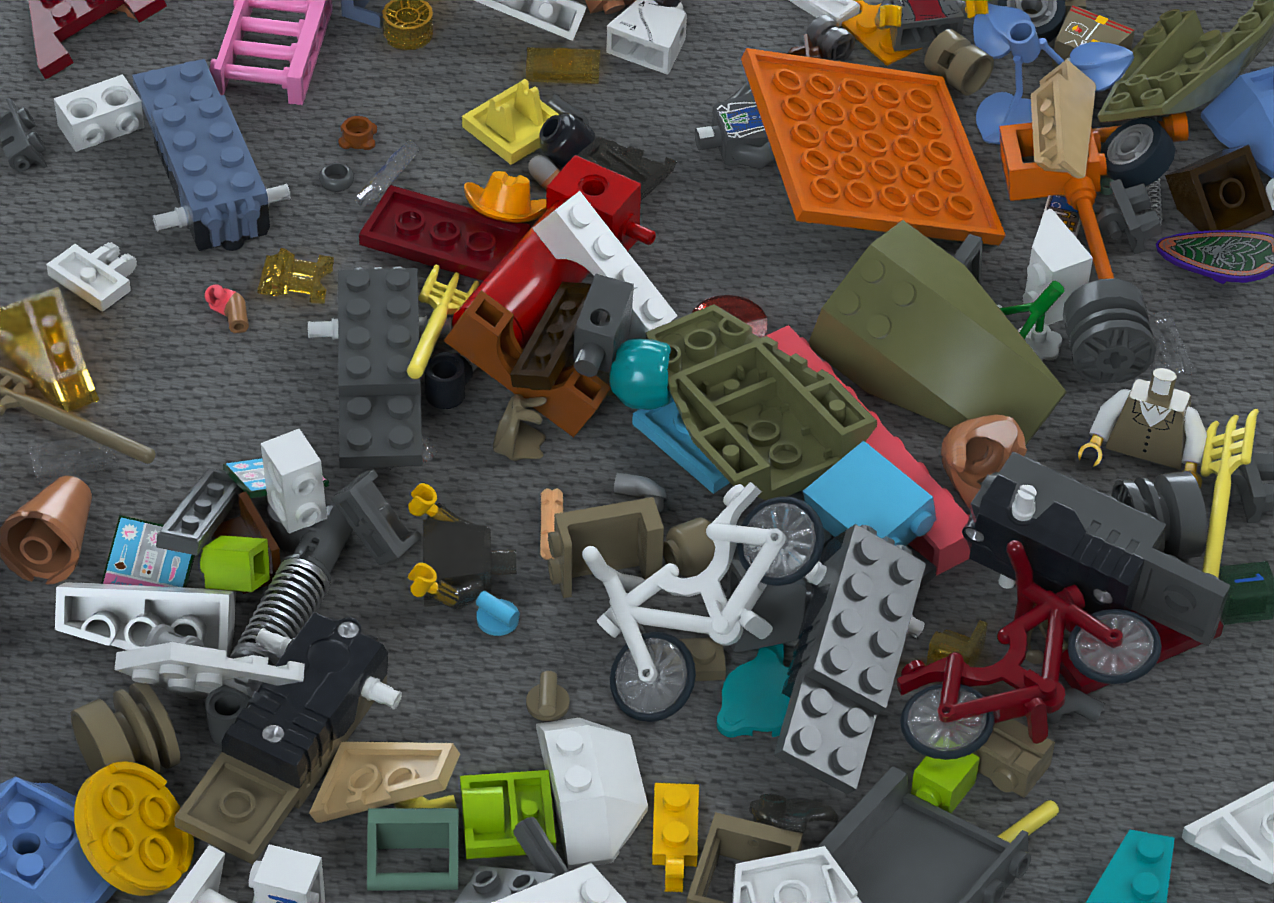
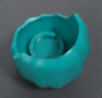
[609,339,671,410]

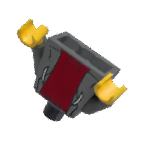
[874,0,989,51]

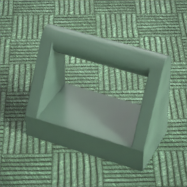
[367,808,459,891]

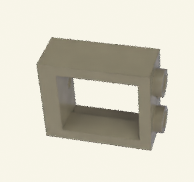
[686,812,803,903]

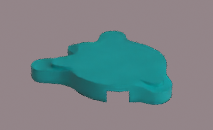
[716,644,790,738]

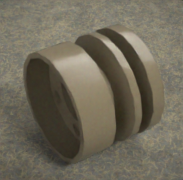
[70,682,180,774]

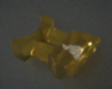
[257,248,334,304]

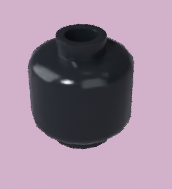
[539,113,595,167]

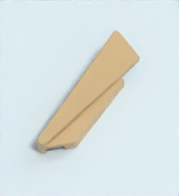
[1031,59,1096,178]

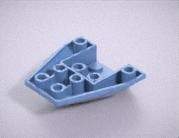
[1201,66,1274,178]

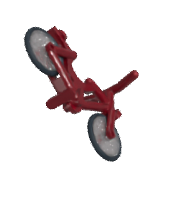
[897,540,1162,760]

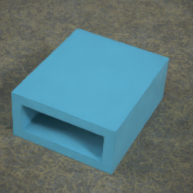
[803,441,936,546]

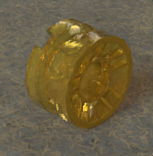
[382,0,433,51]

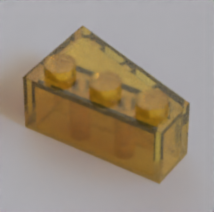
[0,287,99,411]

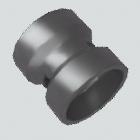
[805,15,855,62]

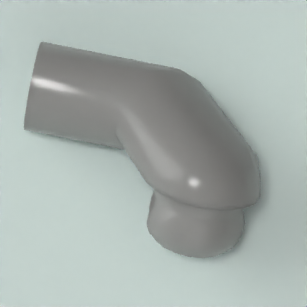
[614,473,667,513]

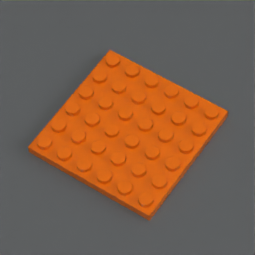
[741,48,1006,246]

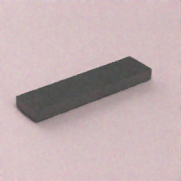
[156,468,244,556]

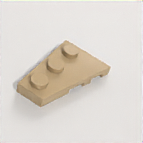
[309,742,460,823]

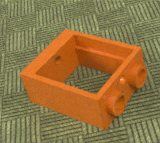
[999,123,1107,201]

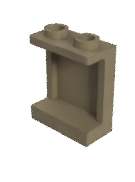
[548,497,664,599]

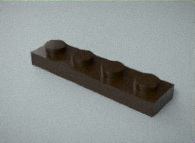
[510,282,591,390]

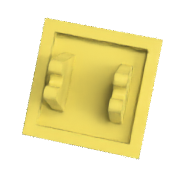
[462,79,559,165]

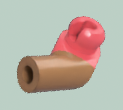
[204,284,249,333]

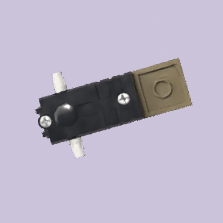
[174,612,402,865]

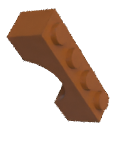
[444,290,611,438]

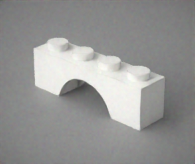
[532,191,677,340]

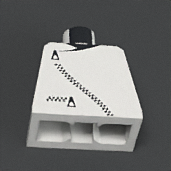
[606,0,687,75]

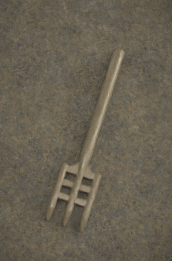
[0,366,156,464]

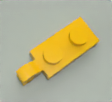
[652,783,699,892]

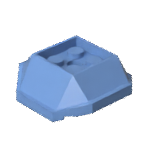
[0,777,117,903]

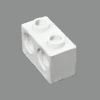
[54,74,144,152]
[261,429,327,534]

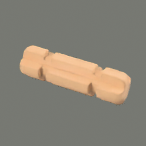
[540,488,563,560]

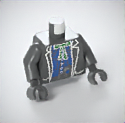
[695,81,777,169]

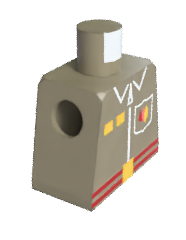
[1052,5,1135,68]

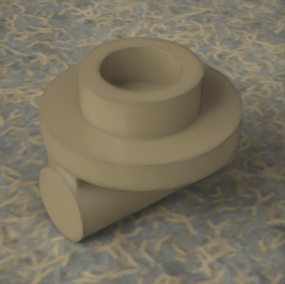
[526,671,570,721]

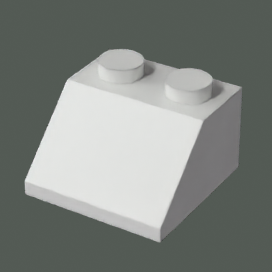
[1023,208,1093,325]

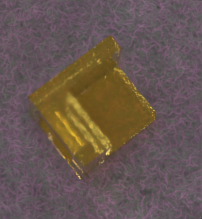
[926,620,988,667]

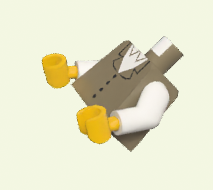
[1078,368,1207,488]

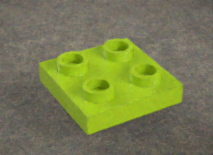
[460,770,556,859]

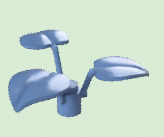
[973,3,1134,144]

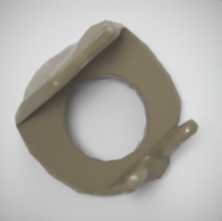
[493,394,547,461]

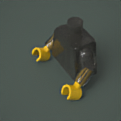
[408,483,517,610]

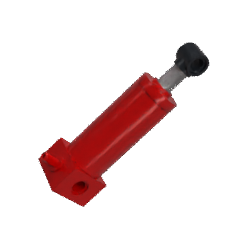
[425,155,656,409]

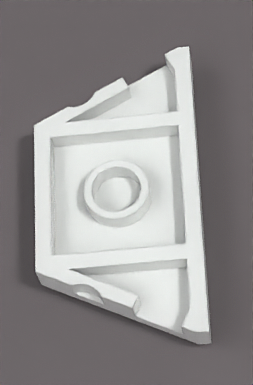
[1182,781,1274,884]

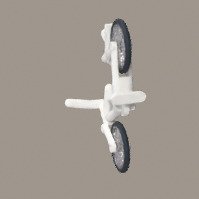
[582,482,824,722]

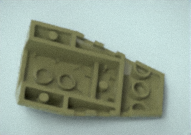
[809,220,1067,446]
[645,304,877,500]

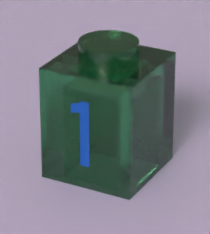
[1218,561,1274,625]

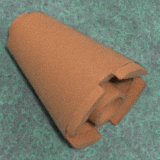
[0,476,92,584]

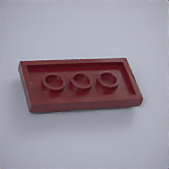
[359,185,531,281]

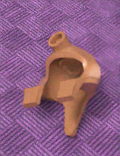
[941,414,1027,509]

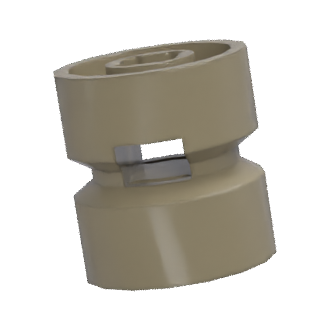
[924,29,994,96]

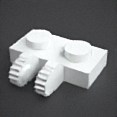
[46,242,137,312]

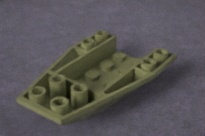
[1098,0,1274,122]

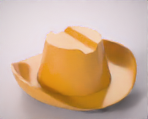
[464,171,546,223]

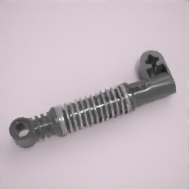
[205,500,353,747]

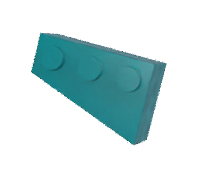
[1086,829,1175,903]

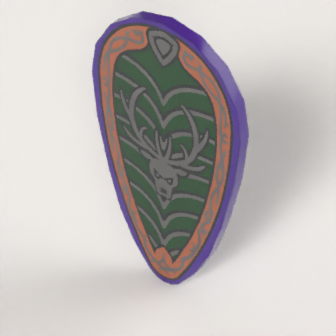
[1156,230,1274,284]

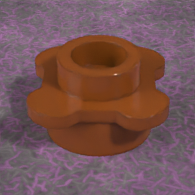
[338,116,377,150]

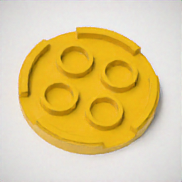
[74,761,194,896]

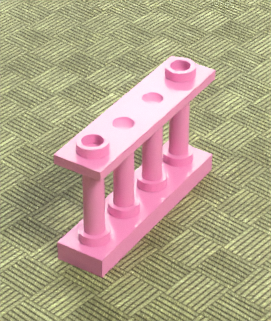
[209,0,332,105]

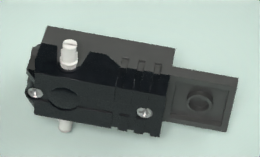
[962,452,1231,646]

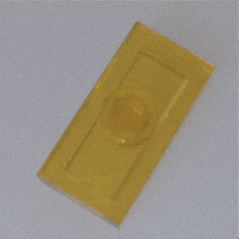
[526,47,600,84]

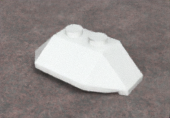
[536,718,648,870]

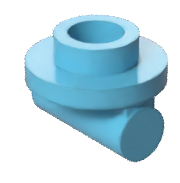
[476,591,520,636]

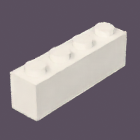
[55,582,236,658]

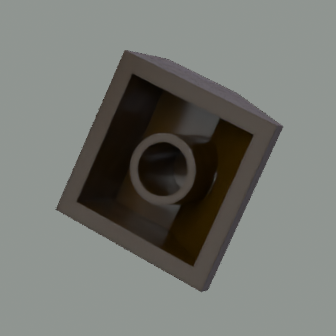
[1165,144,1274,231]

